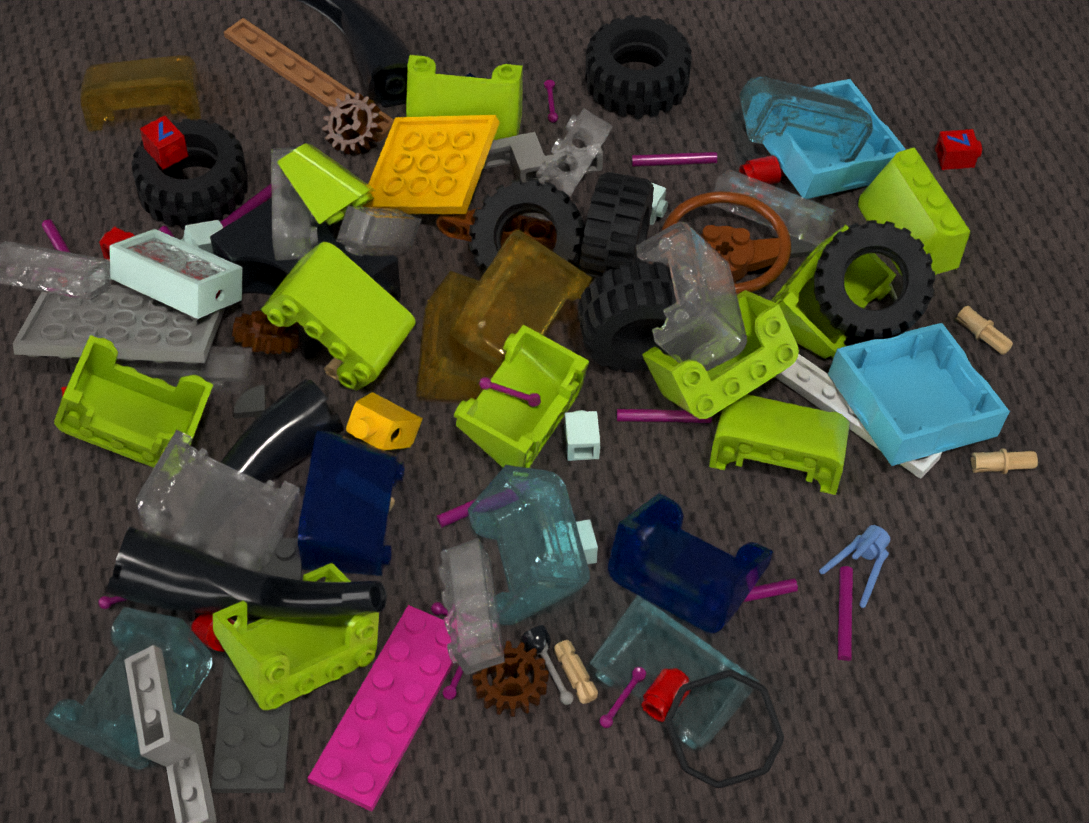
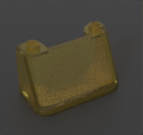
[80,55,201,132]
[451,230,592,367]
[416,271,519,402]

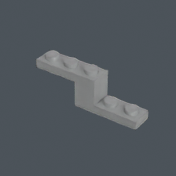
[483,132,603,183]
[124,645,217,823]

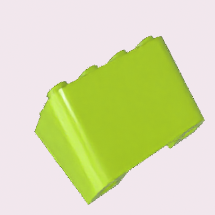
[277,143,375,226]
[213,563,379,710]

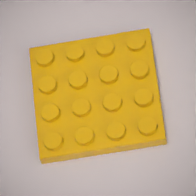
[360,115,500,214]

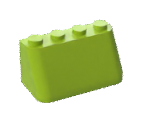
[858,147,970,275]

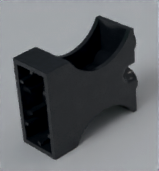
[210,185,401,359]

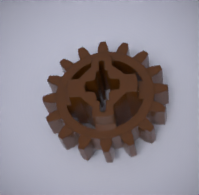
[322,93,384,155]
[232,311,299,354]
[473,641,549,717]

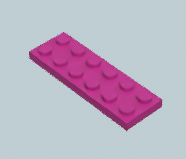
[308,605,469,811]

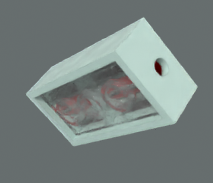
[110,229,242,319]

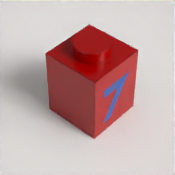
[139,115,188,169]
[935,129,982,170]

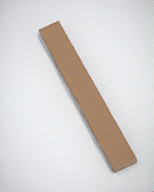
[224,18,394,142]

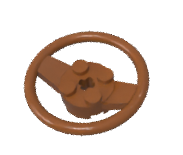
[660,191,791,296]

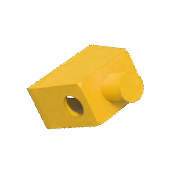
[346,392,423,451]

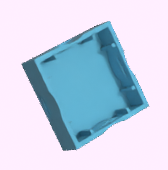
[748,79,906,200]
[828,323,1010,466]

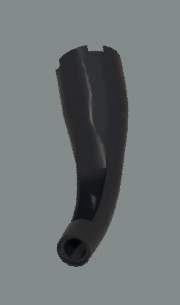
[297,0,411,108]
[176,379,344,552]
[106,527,387,618]

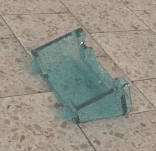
[739,76,874,163]
[467,465,590,625]
[589,595,760,750]
[44,607,212,769]

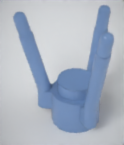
[819,525,890,608]

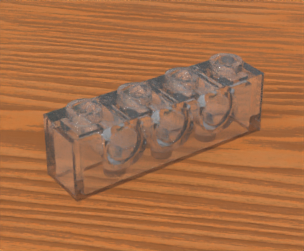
[526,108,613,221]
[271,147,318,260]
[711,169,836,246]

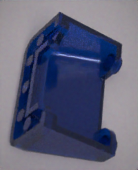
[298,431,405,576]
[608,493,773,633]

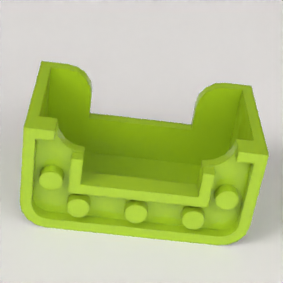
[260,242,416,391]
[642,290,799,419]
[54,335,213,472]

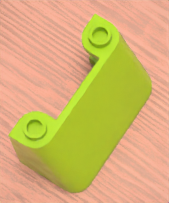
[406,55,523,140]
[771,225,896,359]
[454,325,589,479]
[709,394,850,495]

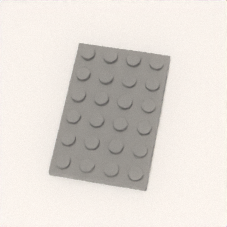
[13,282,226,364]

